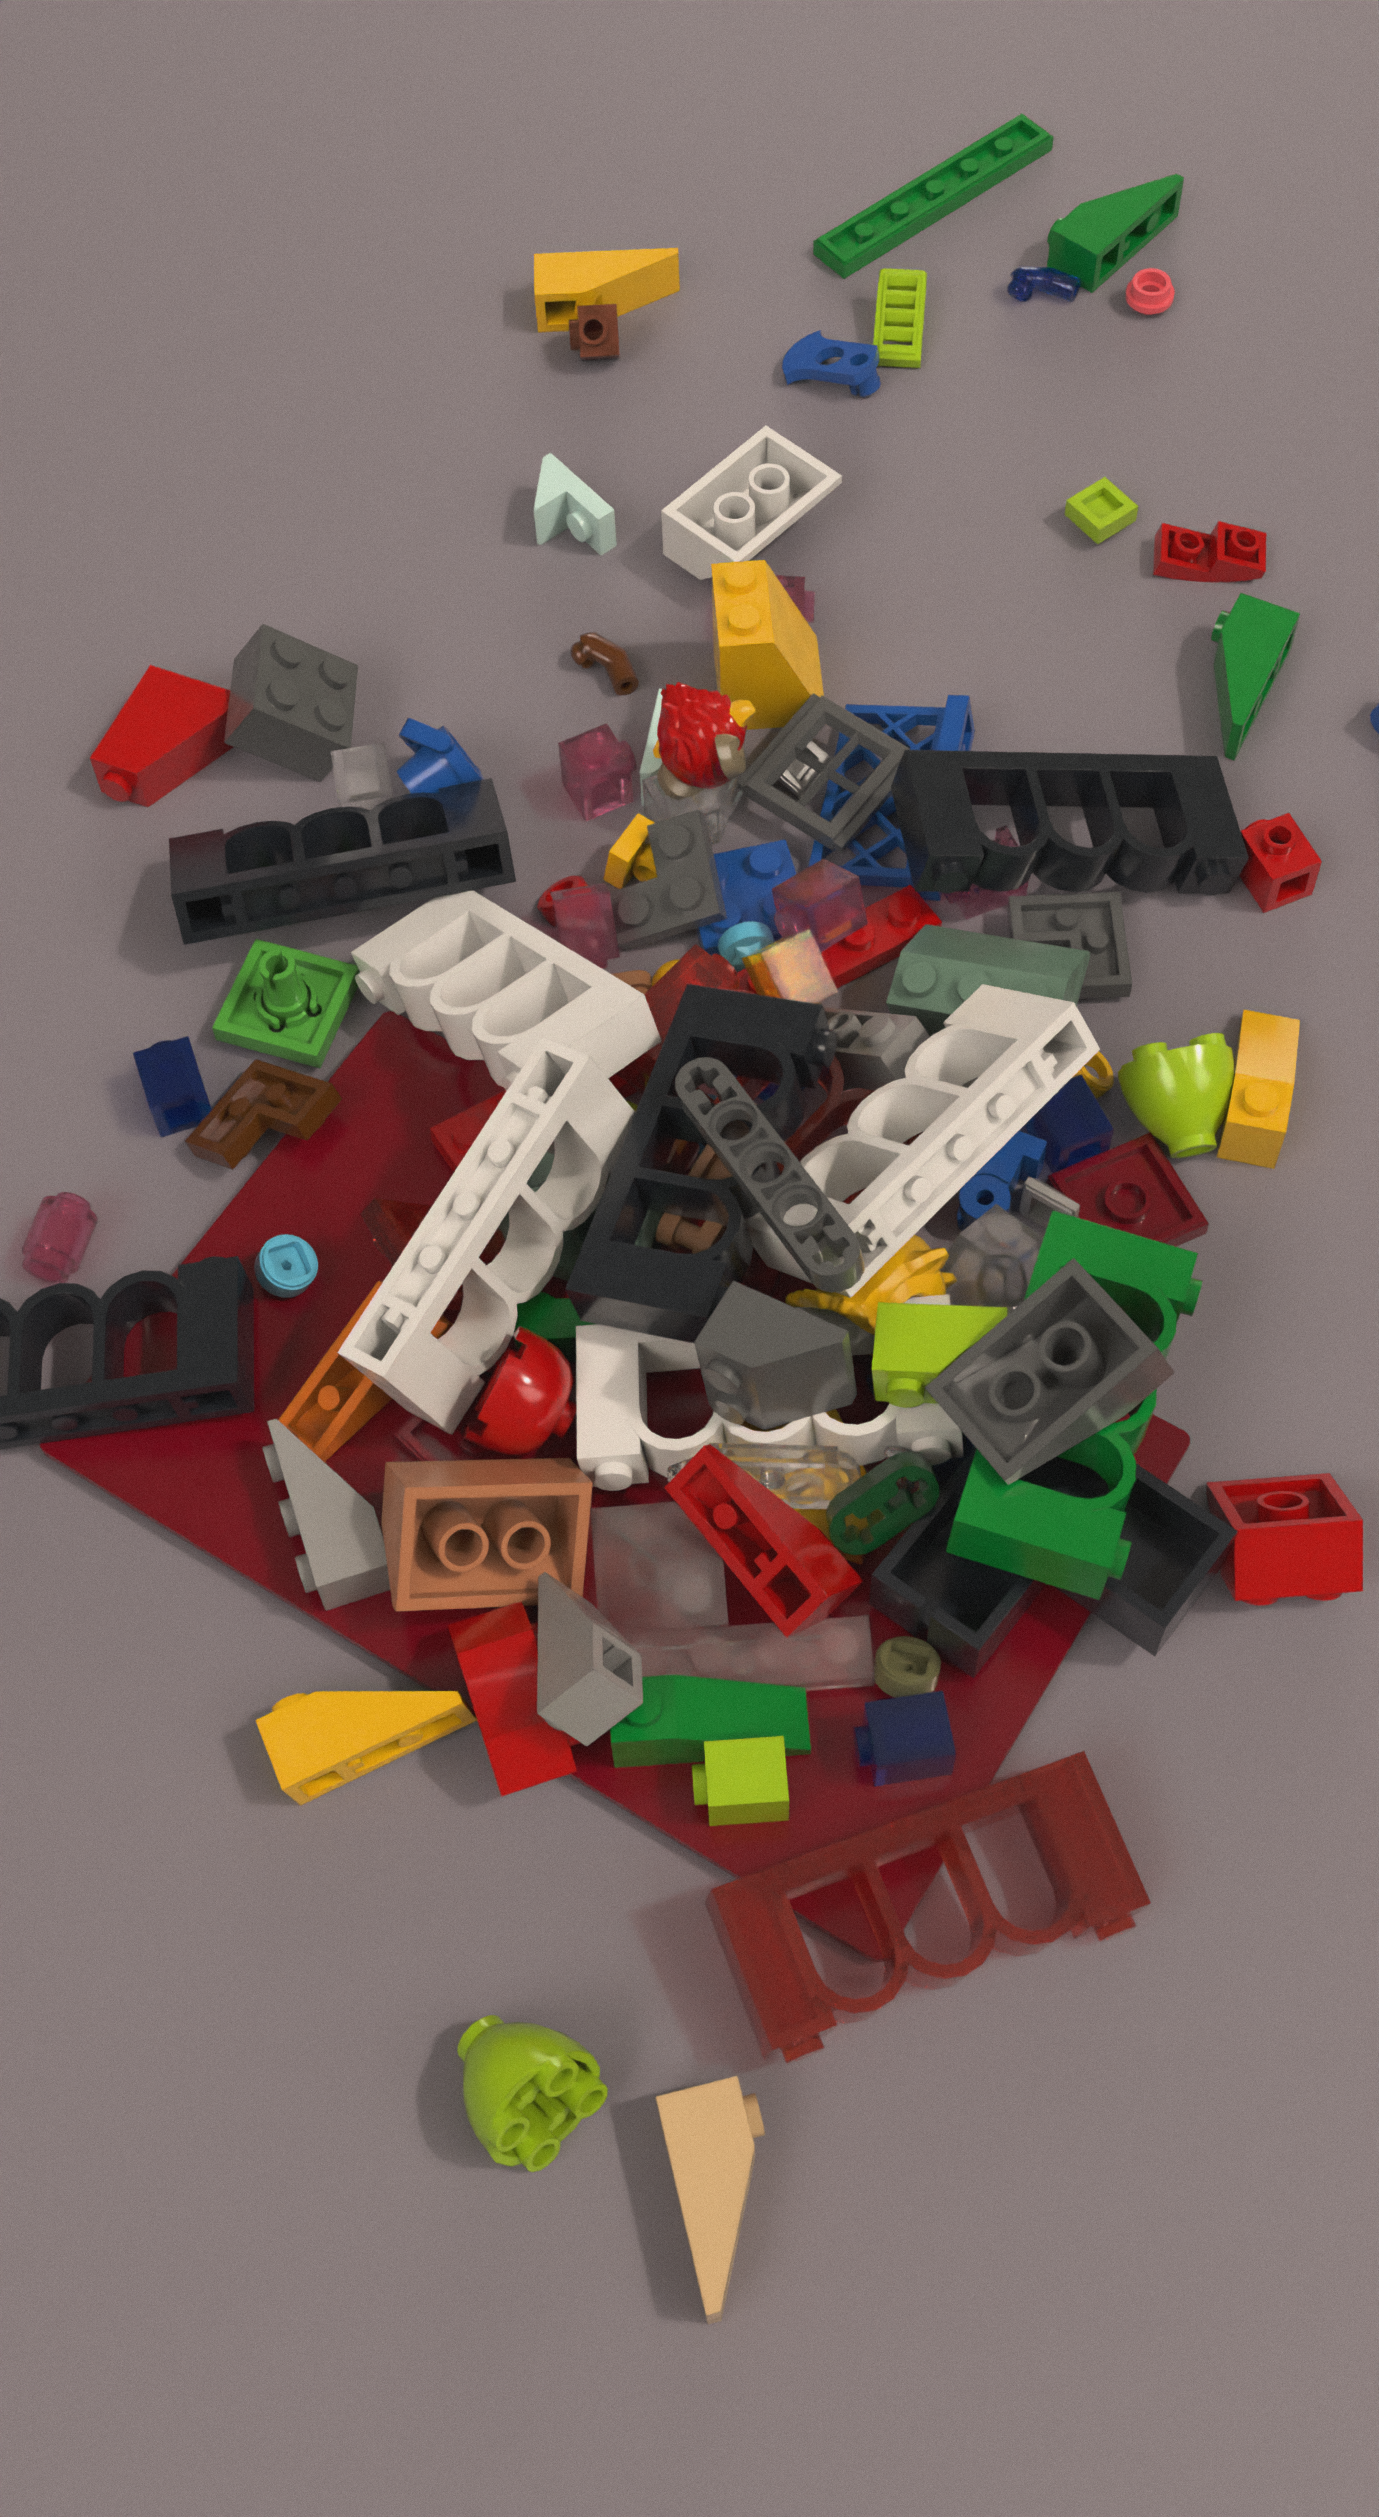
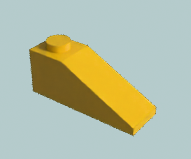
[1216,1009,1300,1169]
[255,1691,477,1806]

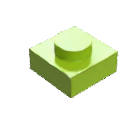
[1064,477,1139,544]

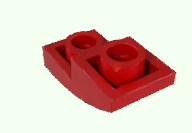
[1153,521,1266,582]

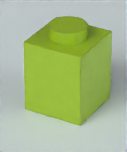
[692,1736,789,1826]

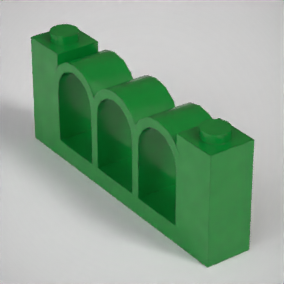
[946,1210,1203,1600]

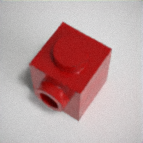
[1239,813,1322,913]

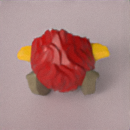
[653,682,756,801]

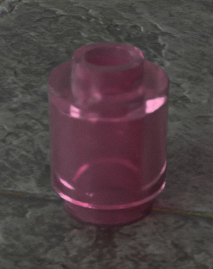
[22,1192,98,1284]

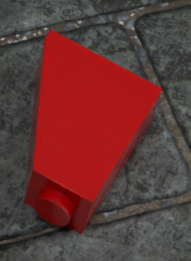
[90,665,233,807]

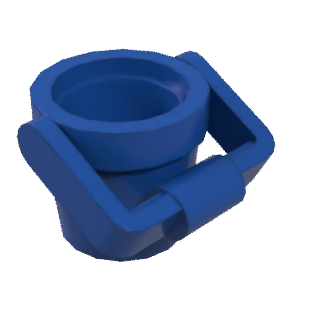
[397,718,484,794]

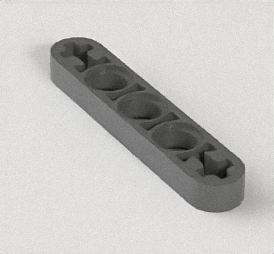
[675,1057,865,1292]

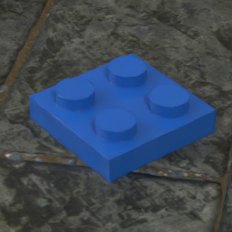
[696,839,813,961]

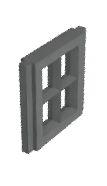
[736,693,910,853]

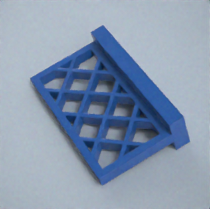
[807,695,975,901]

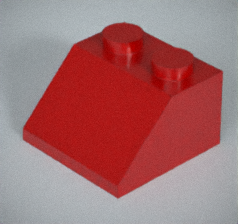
[1206,1473,1363,1605]

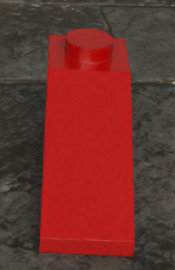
[664,1444,863,1638]

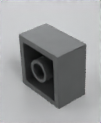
[224,624,358,782]

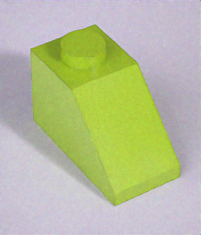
[872,1302,1008,1408]

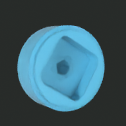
[718,921,777,973]
[254,1234,318,1298]

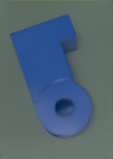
[956,1131,1047,1242]

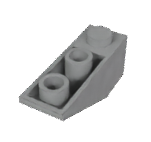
[821,1007,930,1097]
[263,1419,390,1611]
[537,1572,643,1746]

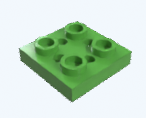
[212,939,360,1068]

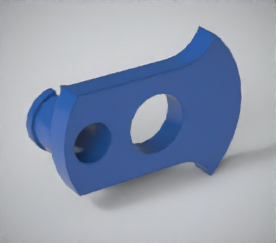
[782,330,881,396]

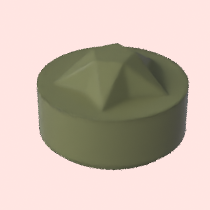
[873,1636,941,1700]

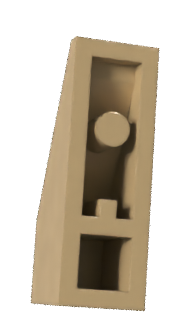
[656,2076,765,2324]

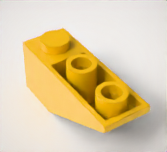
[534,248,680,332]

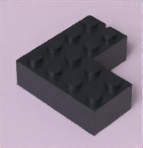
[869,1447,1238,1678]

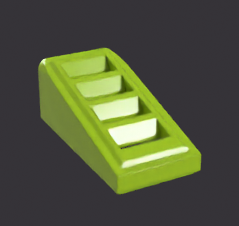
[873,268,927,368]

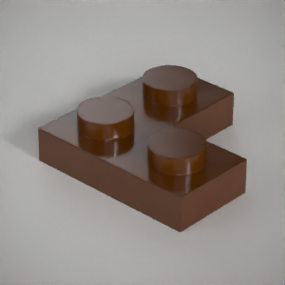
[184,1059,342,1170]

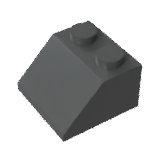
[694,1281,857,1430]

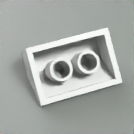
[661,426,842,580]

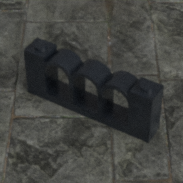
[891,750,1249,895]
[169,778,516,945]
[565,984,836,1343]
[0,1256,254,1450]

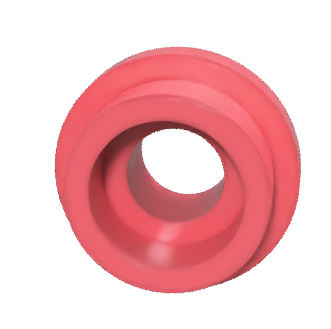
[1125,268,1175,315]

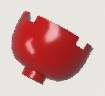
[464,1326,577,1455]

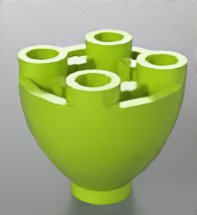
[1118,1033,1234,1158]
[457,2015,608,2172]

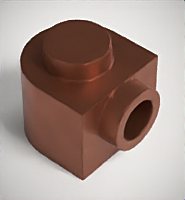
[569,304,620,360]

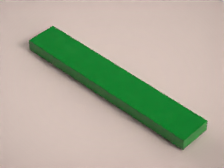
[813,113,1053,279]

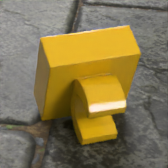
[603,813,657,889]

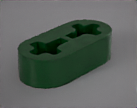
[826,1452,939,1555]

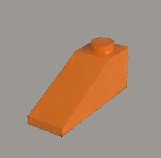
[278,1281,453,1462]

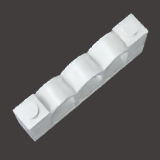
[351,890,662,1092]
[745,984,1100,1298]
[337,1036,636,1435]
[576,1294,964,1491]

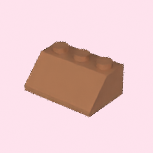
[381,1458,593,1611]

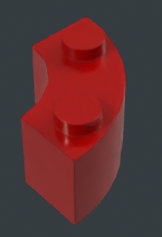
[448,1601,581,1797]

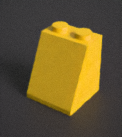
[711,560,824,730]

